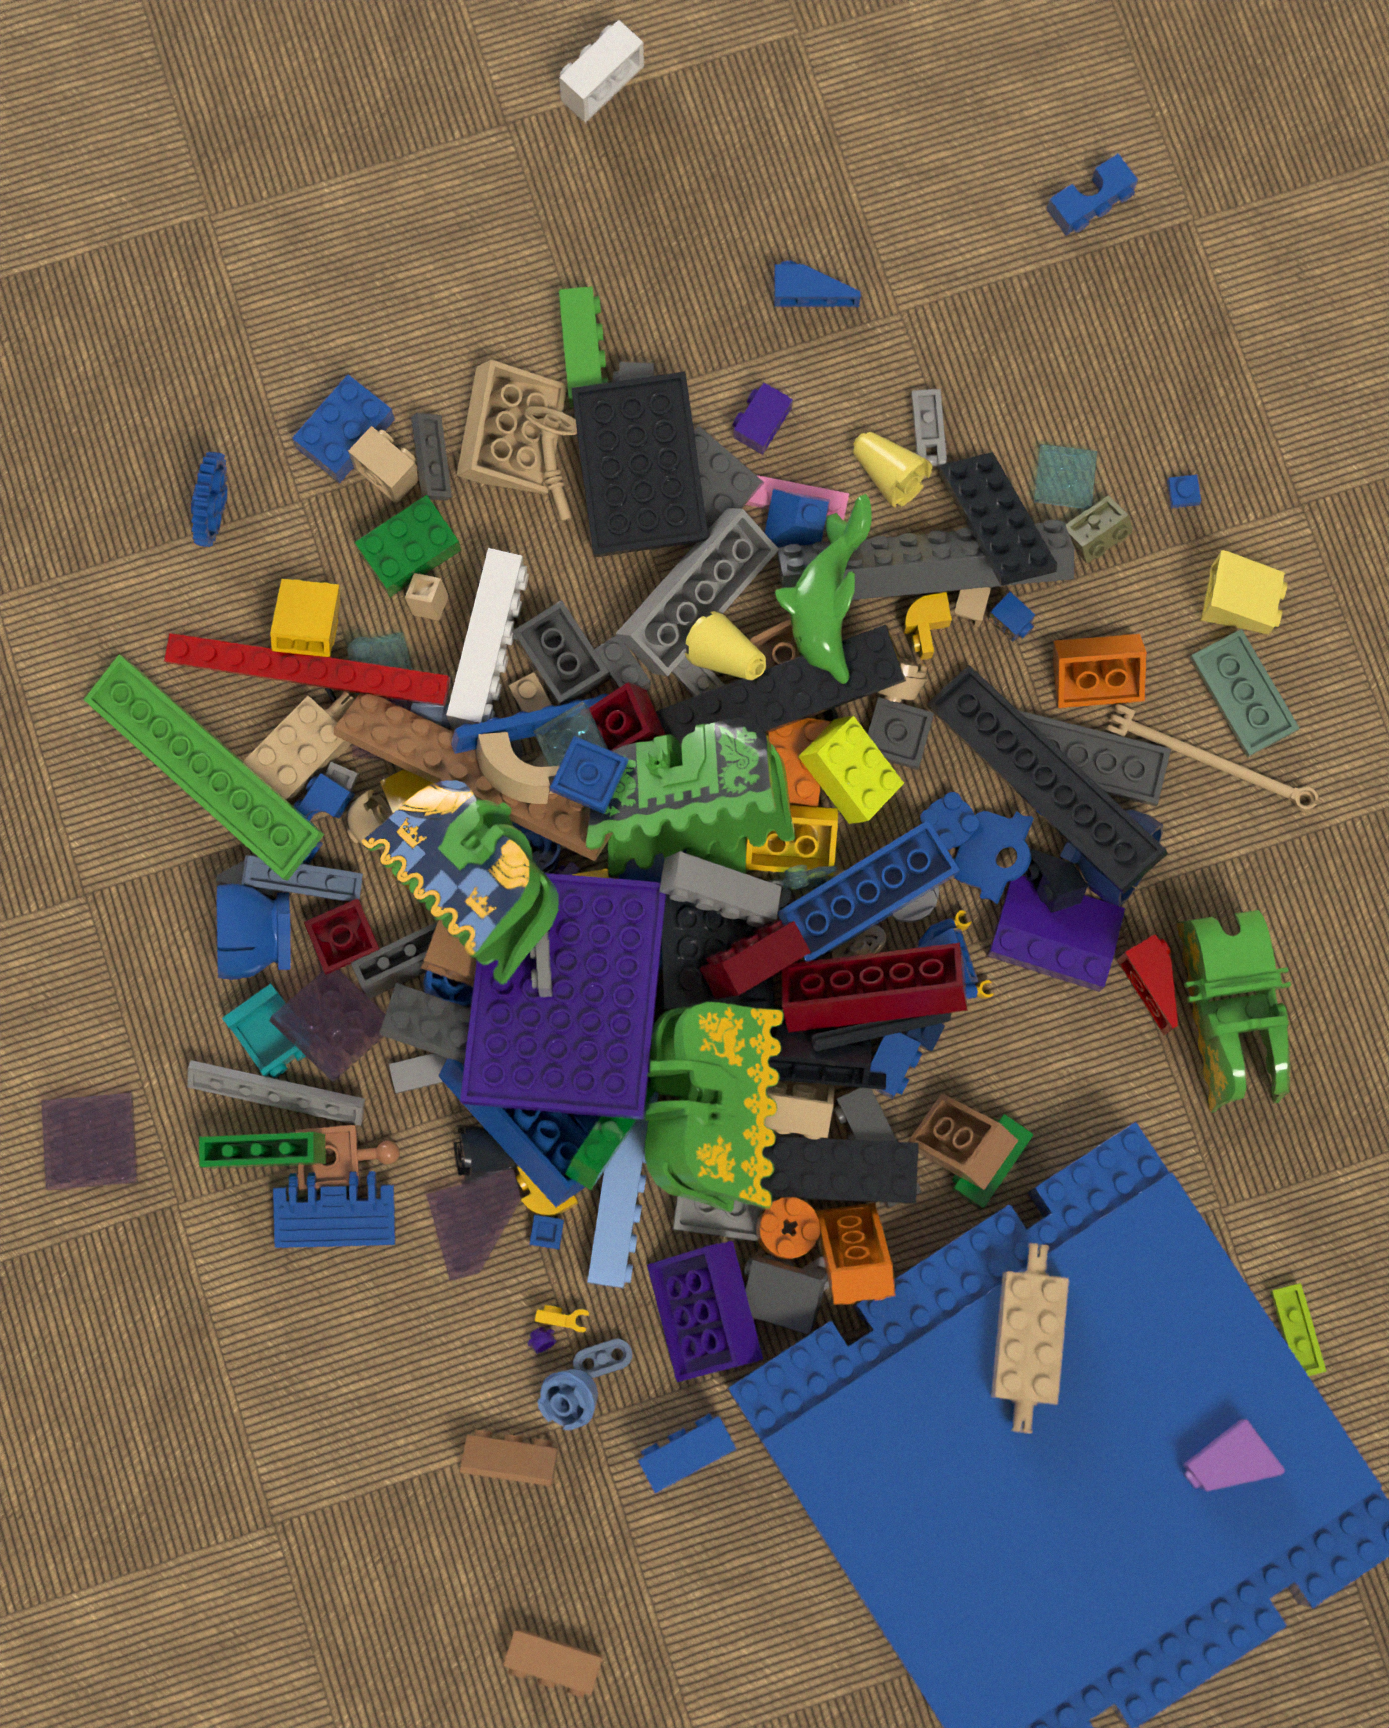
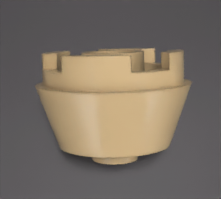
[878,657,928,702]

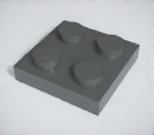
[868,697,934,770]

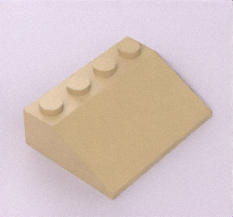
[457,360,567,494]

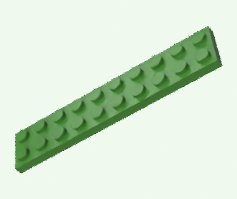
[84,654,324,881]

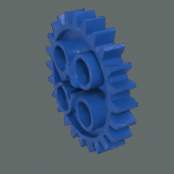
[191,451,228,547]

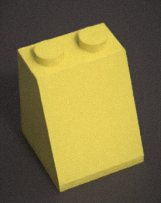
[1201,550,1287,635]

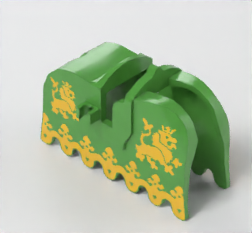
[1176,910,1291,1113]
[645,1002,783,1212]

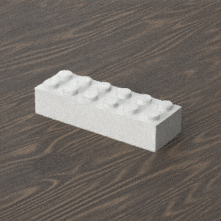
[446,548,529,729]

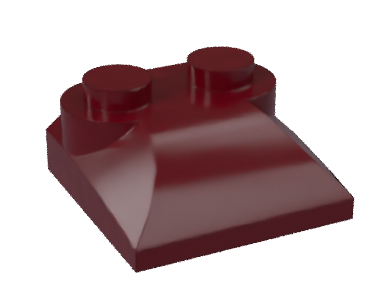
[304,898,380,975]

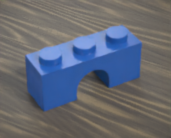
[1046,153,1138,236]
[293,773,355,865]

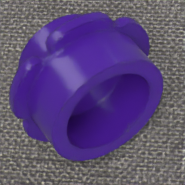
[527,1326,556,1353]

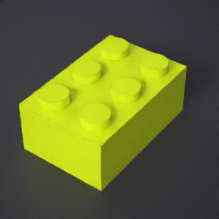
[798,715,904,824]

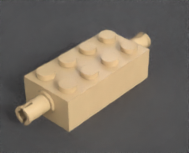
[243,691,355,805]
[991,1244,1069,1433]

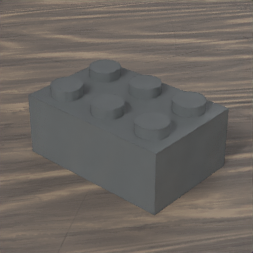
[513,600,610,706]

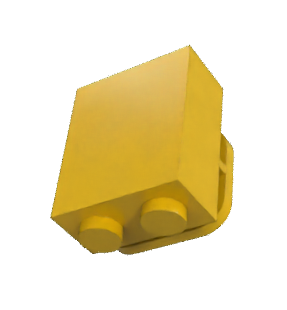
[270,579,340,657]

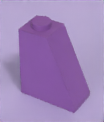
[1183,1420,1285,1491]

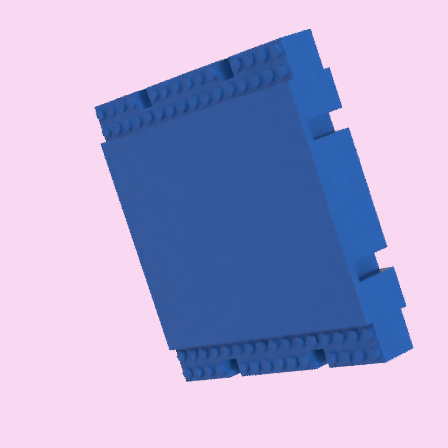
[727,1122,1389,1728]

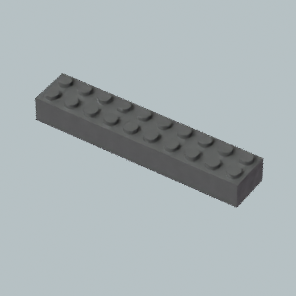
[777,520,1074,600]

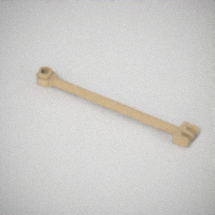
[1105,704,1318,812]

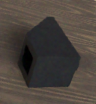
[1024,850,1088,913]

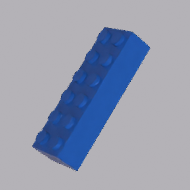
[777,820,960,962]
[438,1058,587,1207]

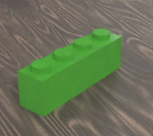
[559,287,608,408]

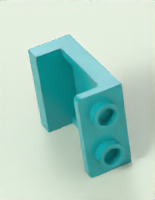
[222,983,315,1079]

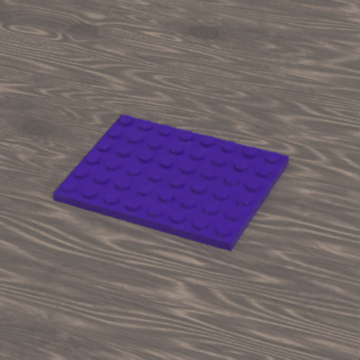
[460,873,666,1120]

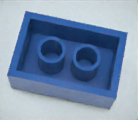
[292,374,395,483]
[638,1413,736,1494]

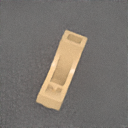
[476,732,559,804]

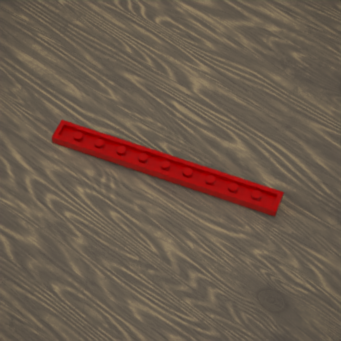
[164,633,451,706]

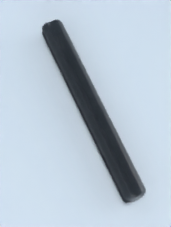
[811,1013,952,1051]

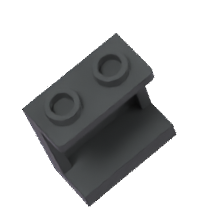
[744,1249,827,1334]

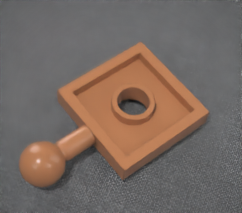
[296,1125,400,1190]

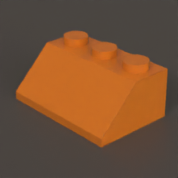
[1053,634,1146,708]

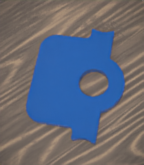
[954,811,1034,904]

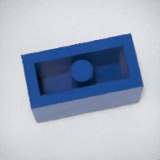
[870,1033,922,1099]

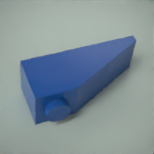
[774,261,861,307]

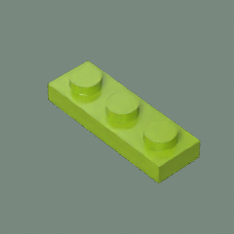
[1270,1283,1327,1376]

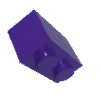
[732,382,793,455]

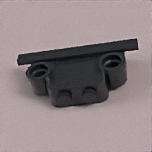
[768,1007,886,1090]

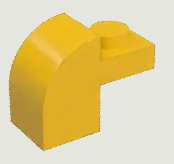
[903,592,952,660]
[515,1166,578,1216]

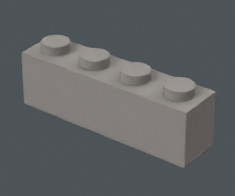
[659,852,782,927]

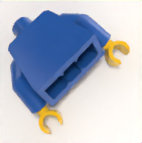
[917,910,994,999]

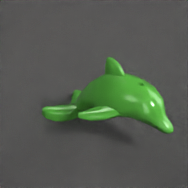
[775,494,872,684]

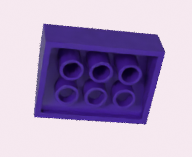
[987,876,1125,992]
[647,1241,763,1382]

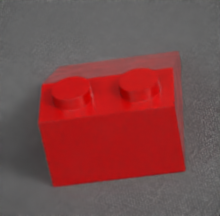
[1116,934,1178,1036]

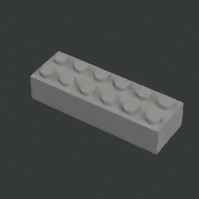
[616,508,779,676]

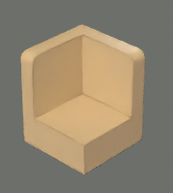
[405,573,448,621]
[954,587,991,627]

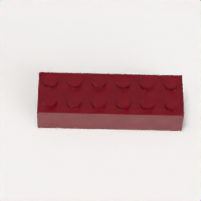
[782,943,968,1032]

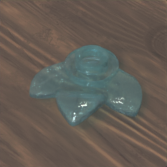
[783,865,837,891]

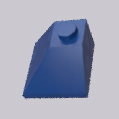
[765,489,830,548]

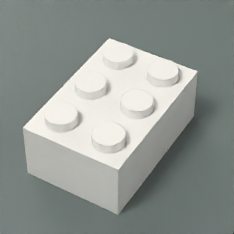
[559,20,644,123]

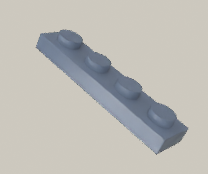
[241,855,363,902]

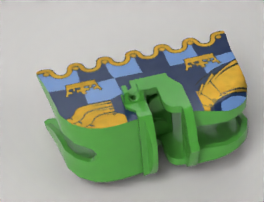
[362,780,559,985]

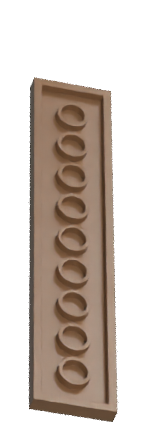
[334,693,613,861]

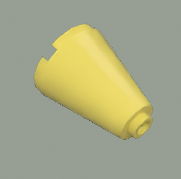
[853,432,932,508]
[685,611,766,680]

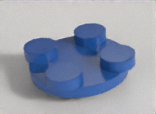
[920,792,979,850]

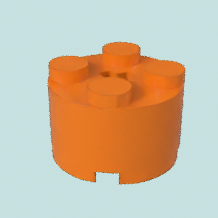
[756,1197,820,1259]

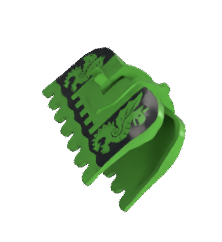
[586,718,795,876]

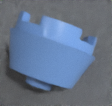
[538,1369,598,1430]

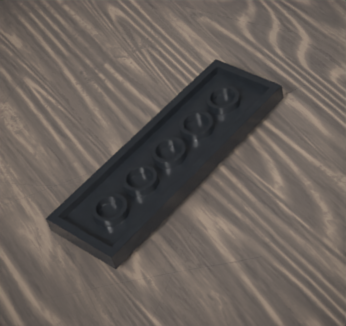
[939,452,1057,586]
[760,1137,918,1204]

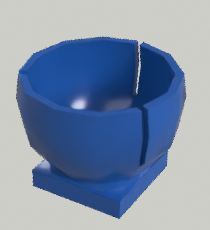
[217,883,291,980]

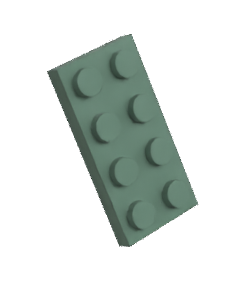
[1190,629,1300,758]

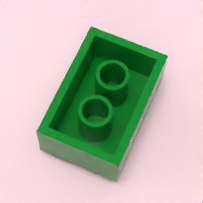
[354,495,461,597]

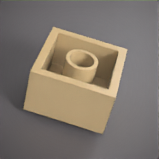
[348,426,419,505]

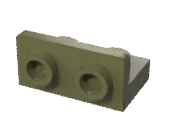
[1066,495,1132,563]

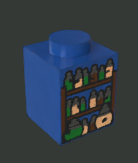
[988,592,1036,642]

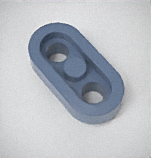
[573,1339,632,1378]

